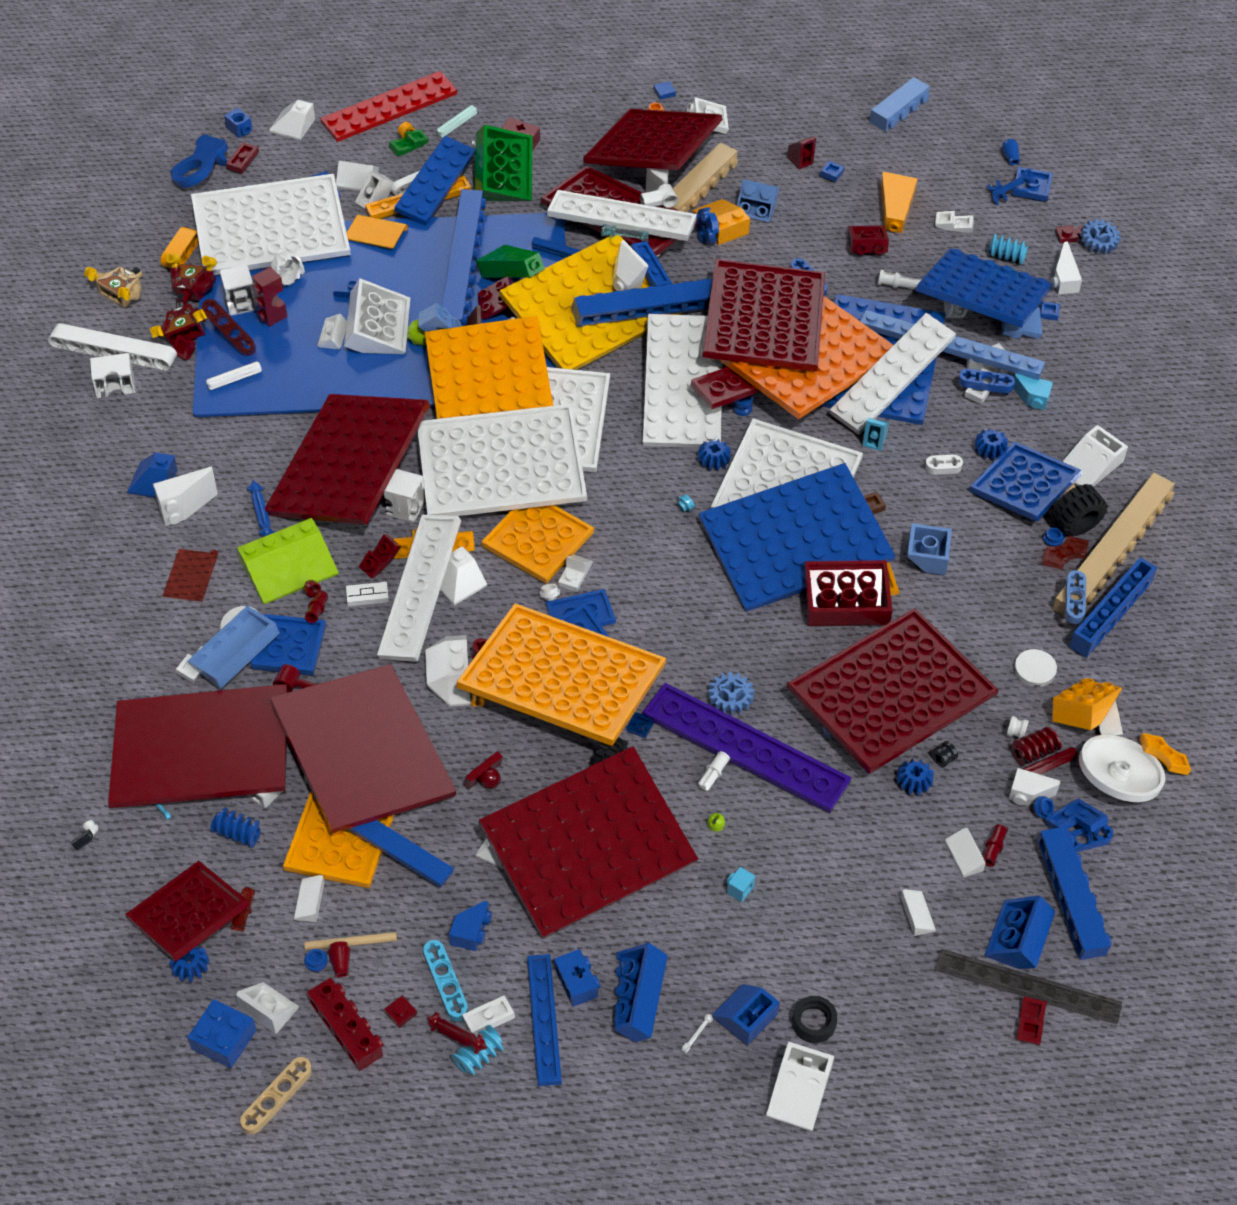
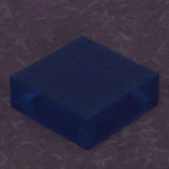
[626,712,654,739]

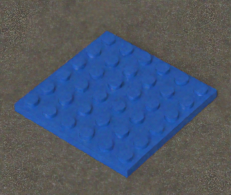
[916,248,1052,328]

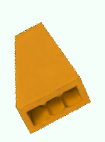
[881,171,918,233]

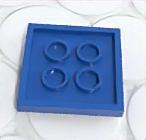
[251,614,326,676]

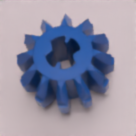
[974,428,1008,461]
[698,438,731,471]
[897,758,934,796]
[169,945,210,983]

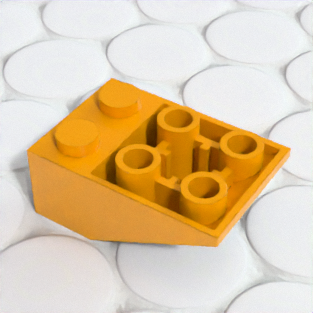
[1052,678,1122,730]

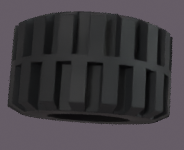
[1052,484,1108,536]

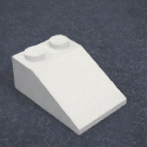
[153,467,218,526]

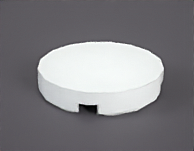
[1014,649,1057,687]

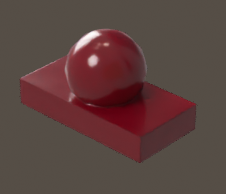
[464,752,503,790]

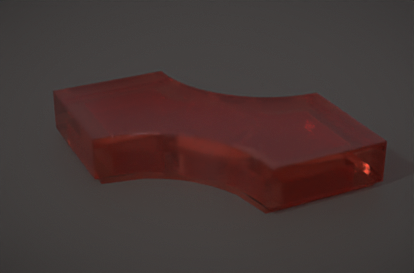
[1042,536,1089,570]

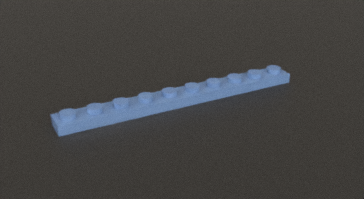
[860,310,1045,380]

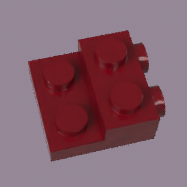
[848,225,889,255]

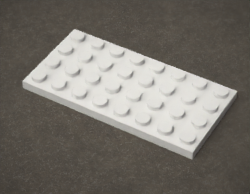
[643,314,723,448]

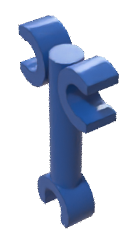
[987,169,1036,205]

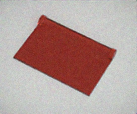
[162,549,219,602]

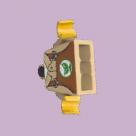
[84,267,143,308]

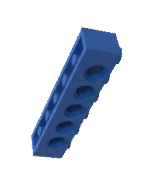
[1070,557,1158,658]

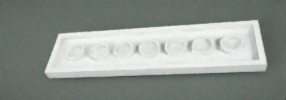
[547,190,697,241]
[829,313,956,435]
[377,515,461,662]

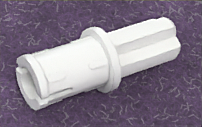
[698,751,730,791]

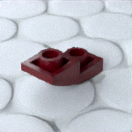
[359,534,401,578]

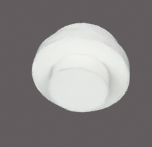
[540,584,560,601]

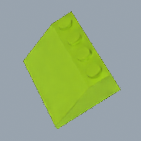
[237,518,339,605]

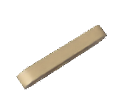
[240,1057,312,1134]

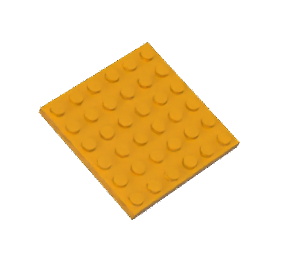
[425,316,553,419]

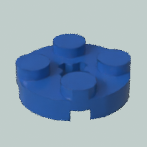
[696,207,719,244]

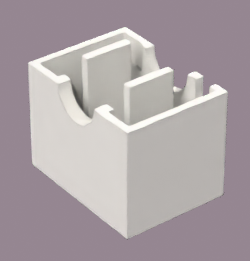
[220,265,257,316]
[90,353,135,398]
[384,469,425,522]

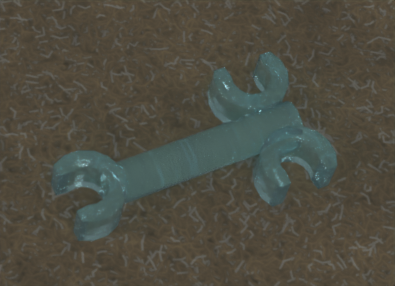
[601,224,649,241]

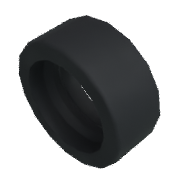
[792,996,837,1043]

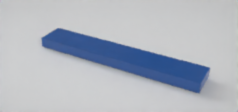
[347,820,454,888]
[527,954,562,1086]

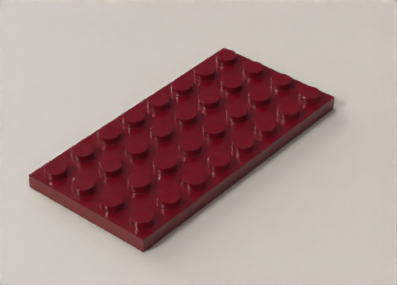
[541,166,698,256]

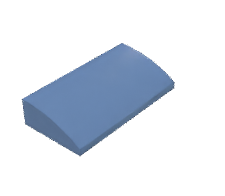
[188,606,280,689]

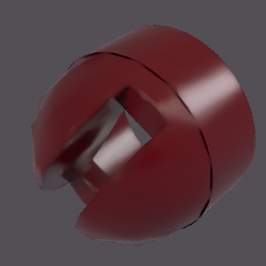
[303,580,321,598]

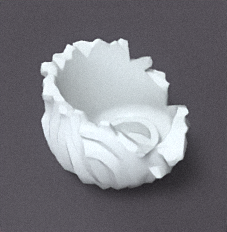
[271,251,305,286]

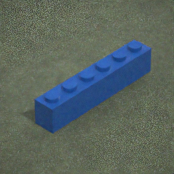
[1037,826,1112,960]

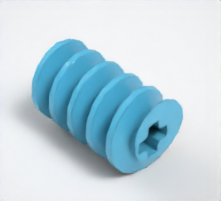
[989,234,1029,264]
[451,1025,504,1076]

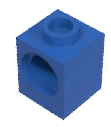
[224,108,253,138]

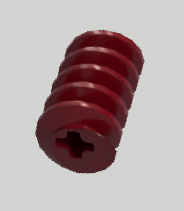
[1012,726,1062,767]

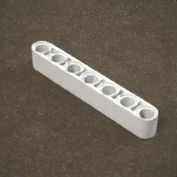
[48,323,177,371]

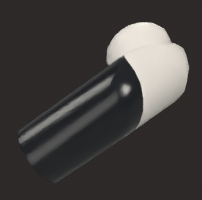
[71,820,98,851]

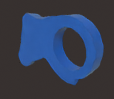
[170,134,228,188]

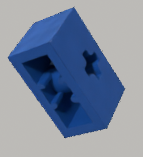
[554,949,601,1007]

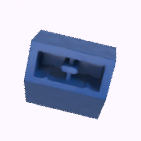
[712,984,780,1046]

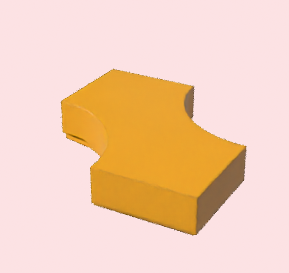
[1139,733,1191,775]

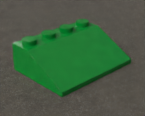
[475,124,533,201]

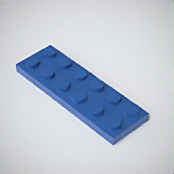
[394,136,475,225]

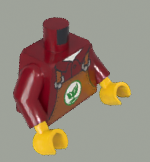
[166,253,217,304]
[149,302,208,346]

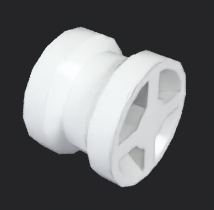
[1006,716,1029,739]

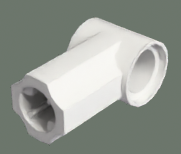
[640,184,678,208]

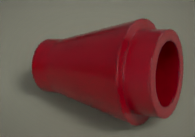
[328,941,351,978]

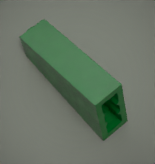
[475,245,545,278]

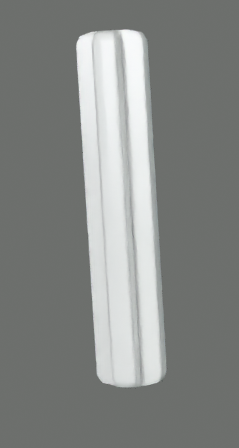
[206,361,262,390]

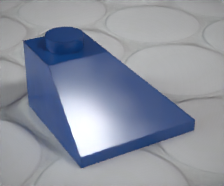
[127,452,178,498]

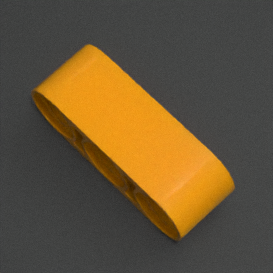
[160,227,199,268]

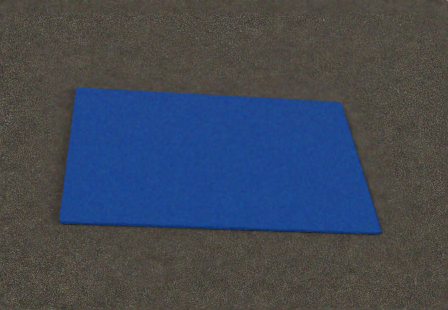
[193,213,567,417]

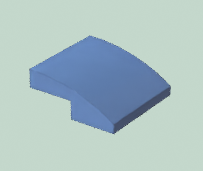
[1001,307,1042,339]

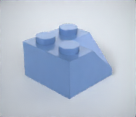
[907,523,952,575]

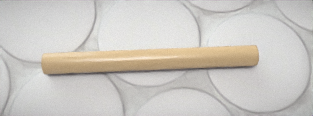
[304,932,397,951]

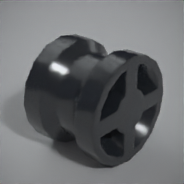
[931,741,958,768]

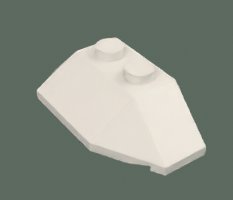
[425,635,471,706]

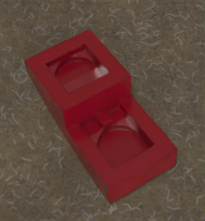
[1016,996,1047,1046]

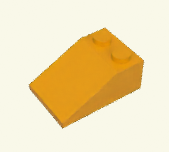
[691,199,750,245]

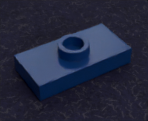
[333,278,373,297]

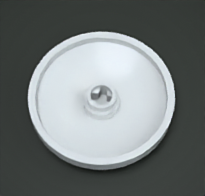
[1079,735,1165,802]

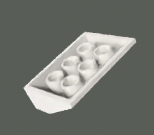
[344,278,410,354]

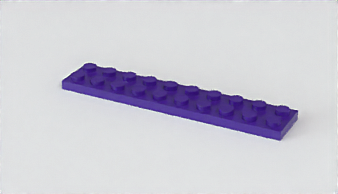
[643,683,852,813]

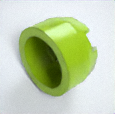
[707,813,725,832]

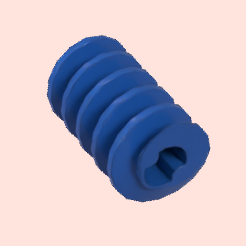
[210,807,260,848]

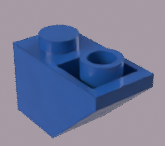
[449,901,492,951]

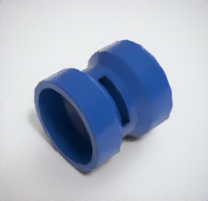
[733,395,753,416]

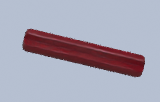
[1022,747,1078,775]

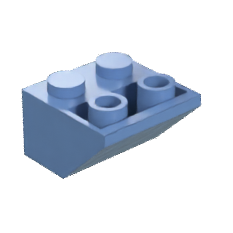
[737,179,780,222]

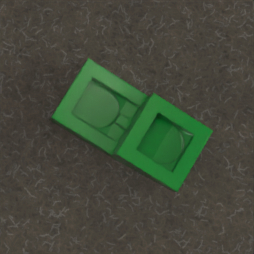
[389,129,429,157]

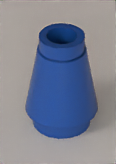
[1001,139,1020,165]

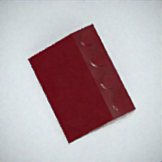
[805,560,893,626]

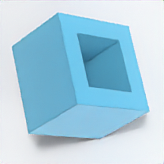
[726,867,755,902]

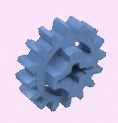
[1080,219,1121,254]
[708,672,754,715]

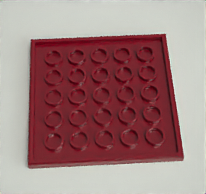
[583,109,723,170]

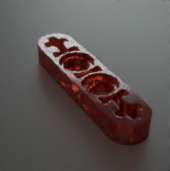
[201,299,256,356]

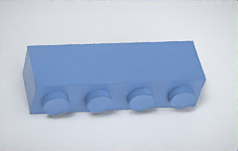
[870,77,930,132]

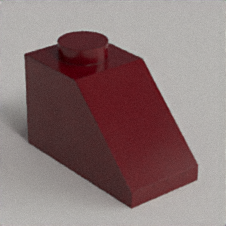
[787,136,816,170]

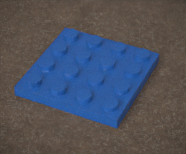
[970,441,1081,522]

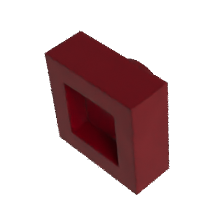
[173,334,196,360]
[384,995,417,1028]

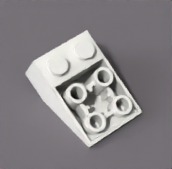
[1063,425,1128,487]
[766,1041,834,1131]

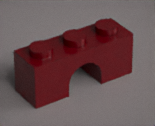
[252,266,287,327]

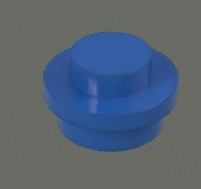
[1043,528,1064,547]
[1034,796,1054,818]
[304,949,328,972]

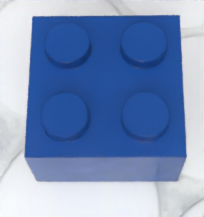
[187,999,257,1069]

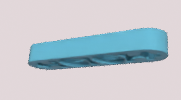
[423,940,468,1021]

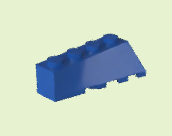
[615,943,668,1042]

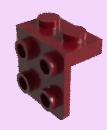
[478,276,514,320]

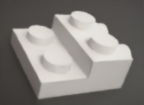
[687,97,729,134]

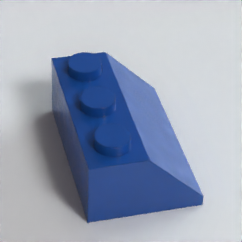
[984,895,1056,969]

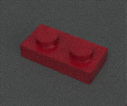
[226,142,259,174]

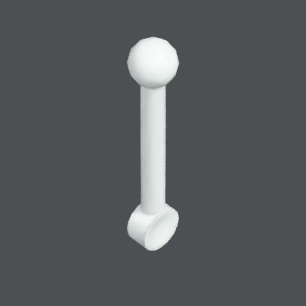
[682,1014,713,1053]

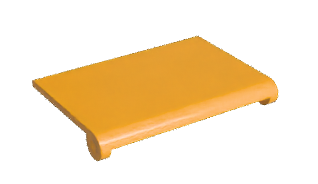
[346,215,408,249]

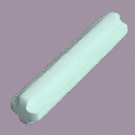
[436,105,477,138]

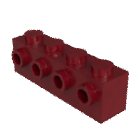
[307,977,384,1071]

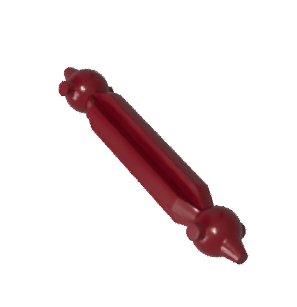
[427,1012,487,1054]

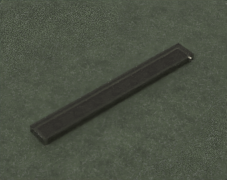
[935,948,1122,1025]

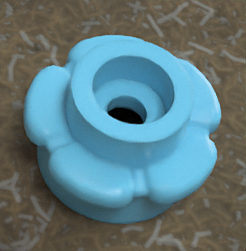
[677,494,695,513]

